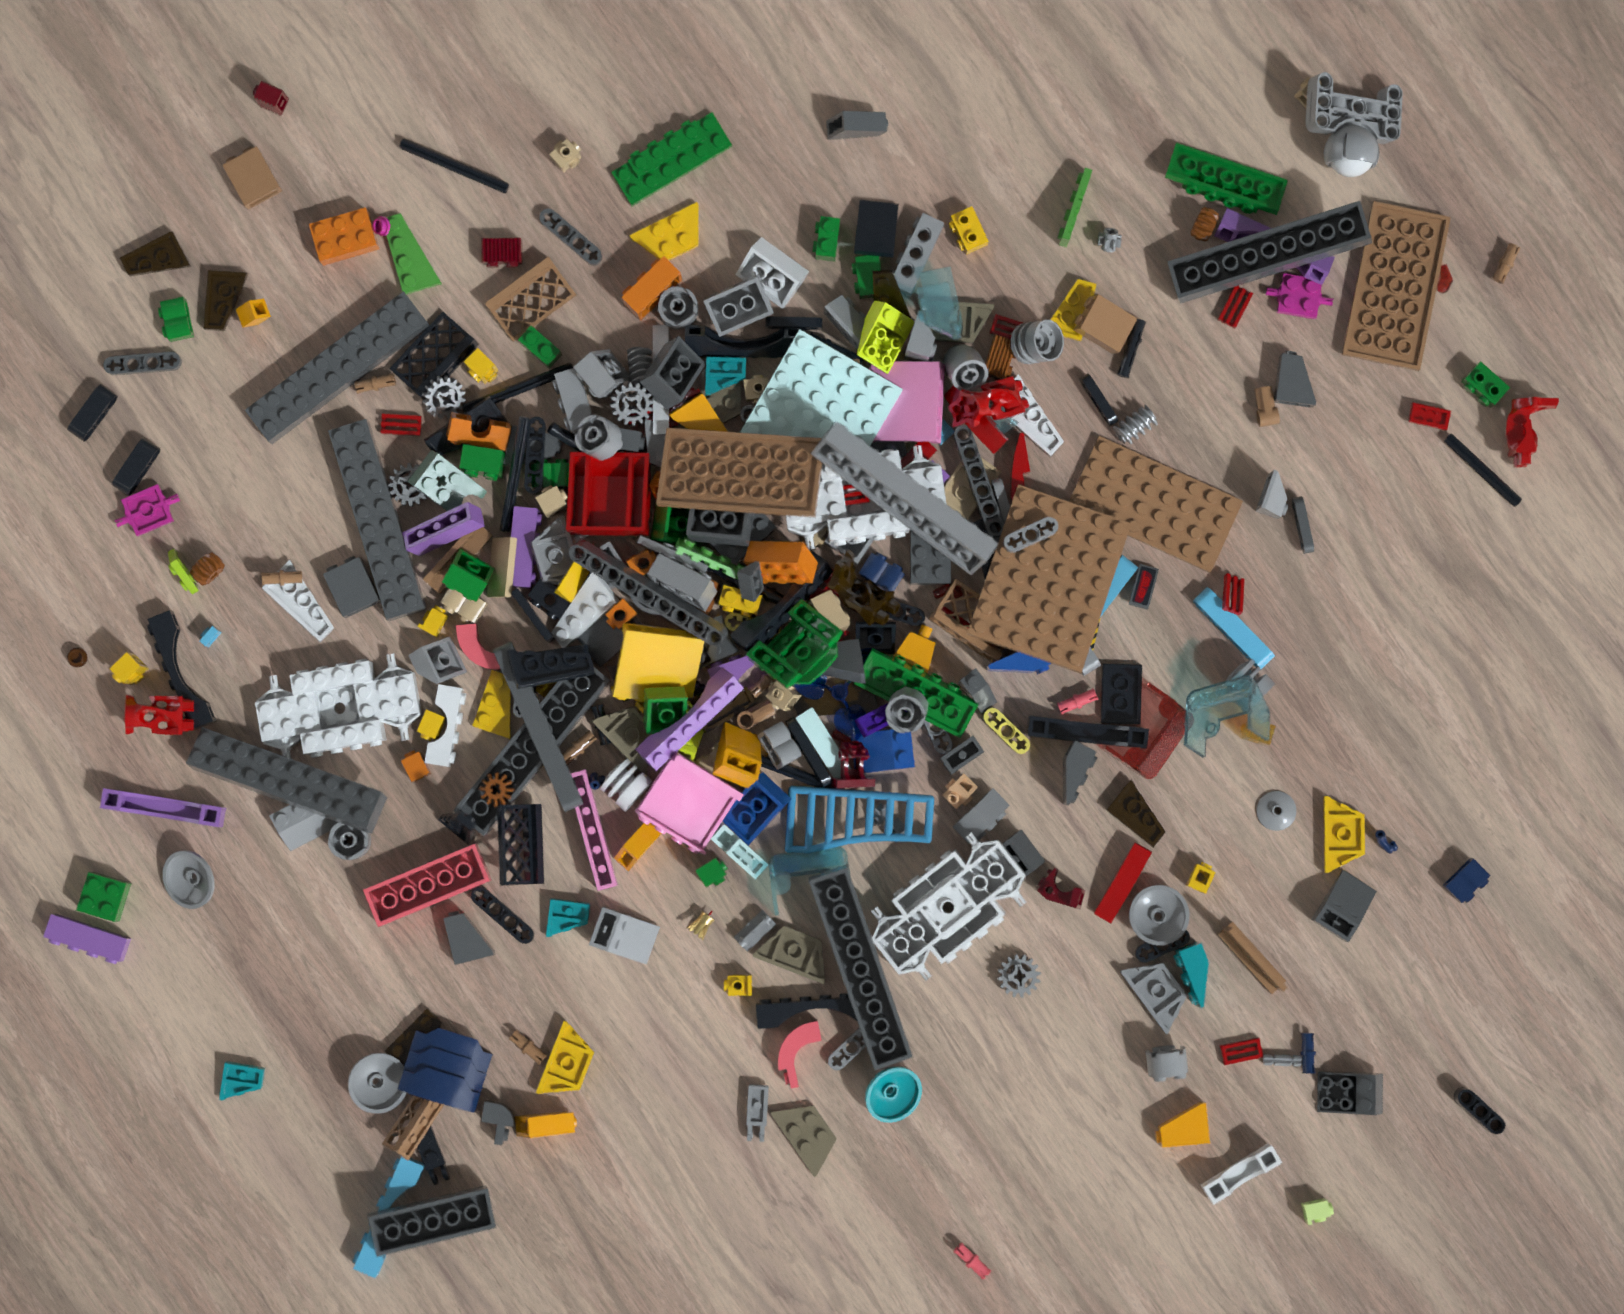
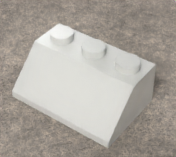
[735,237,809,309]

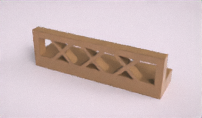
[423,527,493,594]
[382,1095,444,1160]

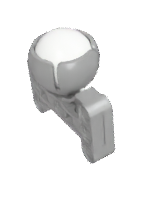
[1305,72,1403,177]

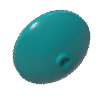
[865,1066,922,1123]

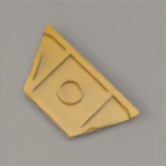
[629,202,699,261]
[1323,796,1365,873]
[536,1020,594,1094]

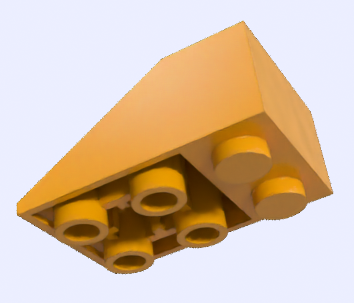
[712,722,762,788]

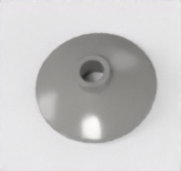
[1256,791,1296,831]

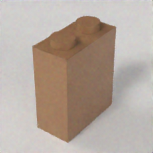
[222,146,282,210]
[1074,294,1138,354]

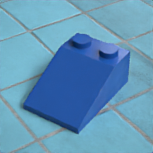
[985,652,1051,675]
[851,729,915,773]
[722,772,791,846]

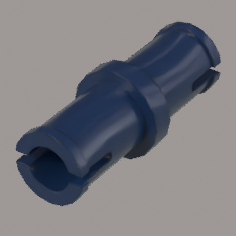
[1300,1033,1316,1074]

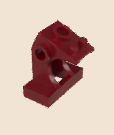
[831,741,875,788]
[1037,868,1086,909]

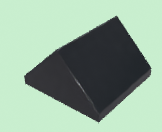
[855,622,896,654]

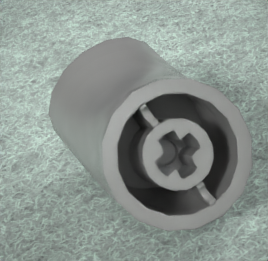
[942,344,988,391]

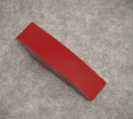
[944,385,1008,454]
[1010,433,1030,504]
[1094,842,1152,924]

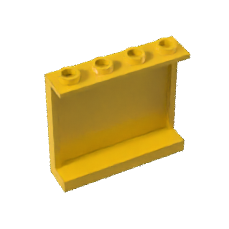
[610,623,704,706]

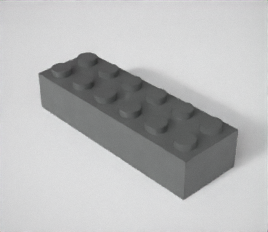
[367,1185,496,1257]

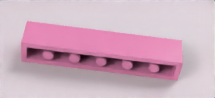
[571,770,618,891]

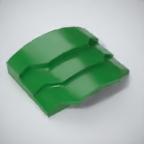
[746,599,843,688]

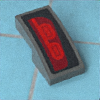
[1129,564,1159,610]

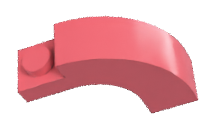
[456,624,501,670]
[778,1020,822,1089]

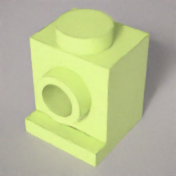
[1301,1198,1334,1225]

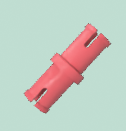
[1057,688,1098,715]
[953,1243,991,1280]

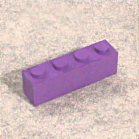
[402,502,485,556]
[511,506,542,589]
[43,914,131,964]

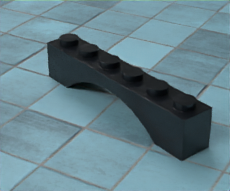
[685,325,804,359]
[730,550,833,653]
[147,610,217,730]
[1026,716,1149,749]
[756,993,858,1029]

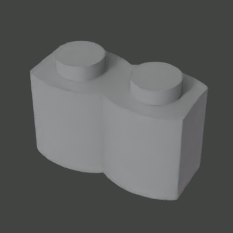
[758,722,802,769]

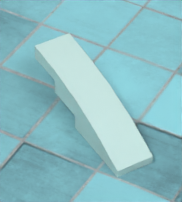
[796,708,851,778]
[711,822,768,879]

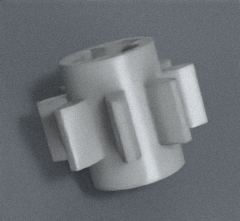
[1098,228,1122,252]

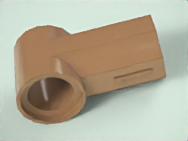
[1254,386,1280,427]
[737,699,776,730]

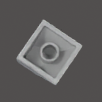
[1256,470,1288,519]
[408,637,467,684]

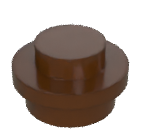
[67,648,88,668]

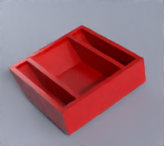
[566,452,652,536]

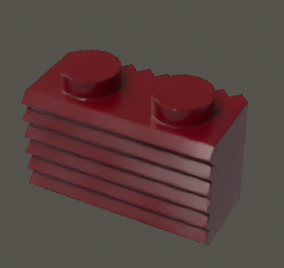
[253,81,289,116]
[481,237,523,268]

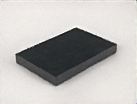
[854,200,899,258]
[511,588,555,643]
[1100,664,1142,724]

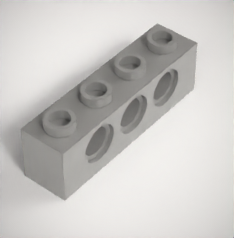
[893,213,944,297]

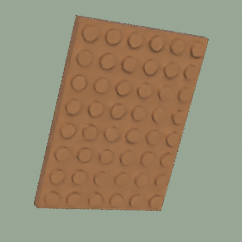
[967,484,1132,674]

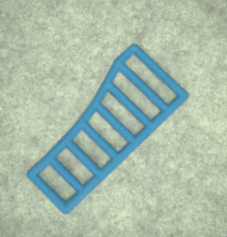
[785,786,934,854]

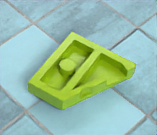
[168,548,199,595]

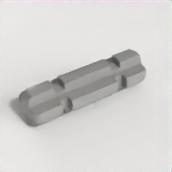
[1262,1054,1302,1067]

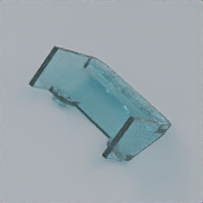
[917,266,963,340]
[1184,675,1270,758]
[768,846,851,916]

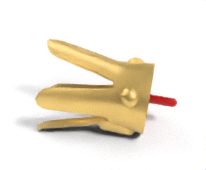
[686,911,715,940]

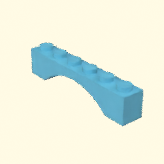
[352,1157,425,1278]

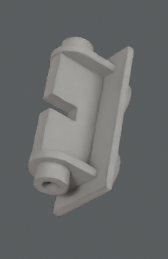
[873,803,905,843]
[734,910,776,952]

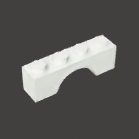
[424,684,466,767]
[1200,1143,1282,1205]

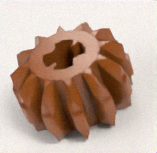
[1190,207,1219,242]
[190,552,225,586]
[479,772,514,806]

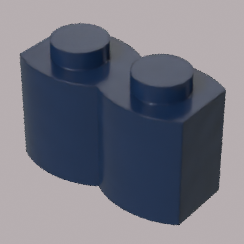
[858,552,905,591]
[1442,858,1490,903]

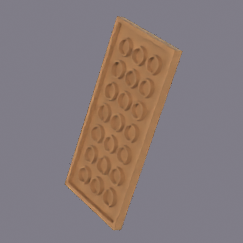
[1342,201,1451,371]
[656,428,822,518]
[1069,436,1243,573]

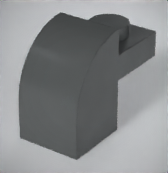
[481,1100,515,1145]

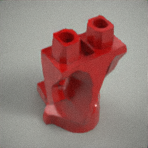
[948,376,1029,428]
[1506,397,1559,467]
[125,695,194,735]

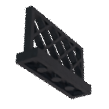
[389,311,479,400]
[497,804,544,886]

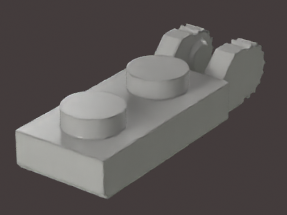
[746,1084,769,1142]

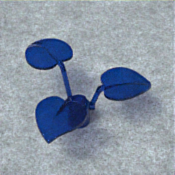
[794,648,881,741]

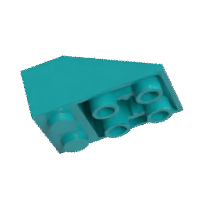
[1173,942,1209,1008]

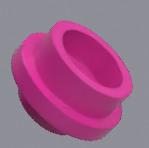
[372,216,390,236]

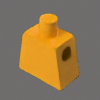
[894,624,935,673]

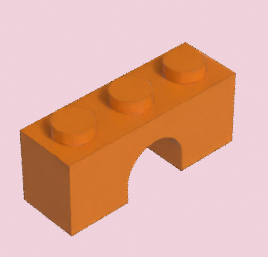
[446,412,511,451]

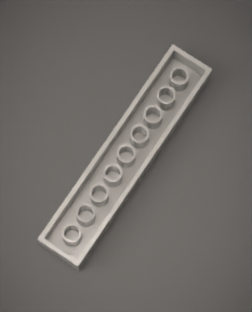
[811,421,998,575]

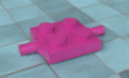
[1265,273,1333,320]
[115,484,180,537]

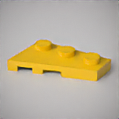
[1051,279,1097,342]
[472,670,511,739]

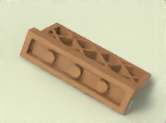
[485,256,576,342]
[928,579,1005,663]
[1217,921,1288,994]

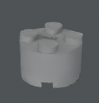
[658,286,698,330]
[575,415,623,461]
[886,687,928,733]
[328,822,371,860]
[1146,1045,1188,1082]

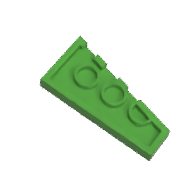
[1057,167,1092,248]
[386,213,442,295]
[676,537,746,579]

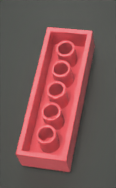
[363,844,492,927]

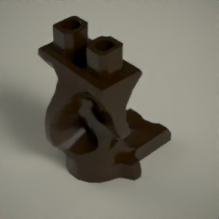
[827,549,900,626]

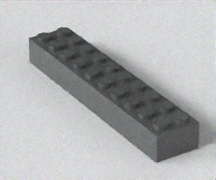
[1167,201,1372,304]
[245,291,429,444]
[328,419,427,621]
[453,668,612,836]
[186,727,388,834]
[808,865,913,1070]

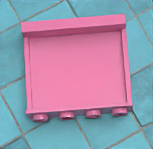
[869,361,945,444]
[635,752,743,855]

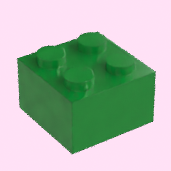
[459,444,505,481]
[650,501,697,546]
[442,548,494,602]
[643,686,688,735]
[76,872,132,922]

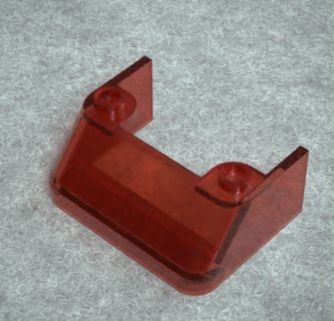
[1102,683,1192,779]

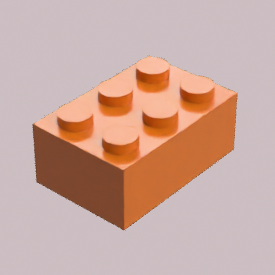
[309,207,380,266]
[621,256,682,321]
[744,541,818,584]

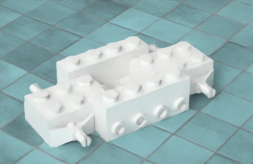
[786,445,947,550]
[255,653,423,759]
[871,832,1027,981]

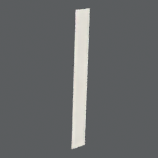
[653,325,669,434]

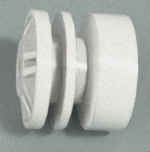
[600,758,653,812]

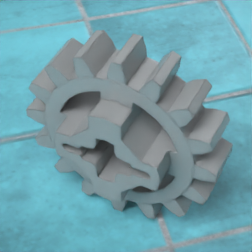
[422,375,465,419]
[610,381,654,425]
[388,463,427,507]
[997,954,1041,998]

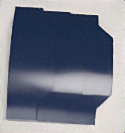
[397,1028,493,1113]

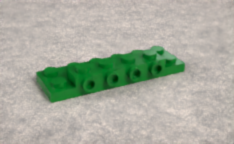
[611,112,733,207]
[1165,142,1288,215]
[854,648,979,738]

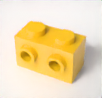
[948,206,989,255]
[464,348,499,384]
[719,585,762,618]
[110,652,149,685]

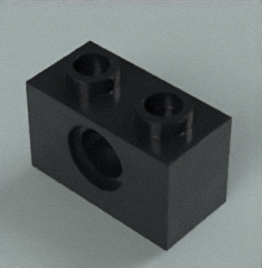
[528,578,571,620]

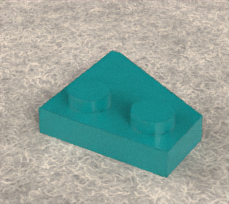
[705,357,746,396]
[546,898,591,937]
[219,1061,265,1101]

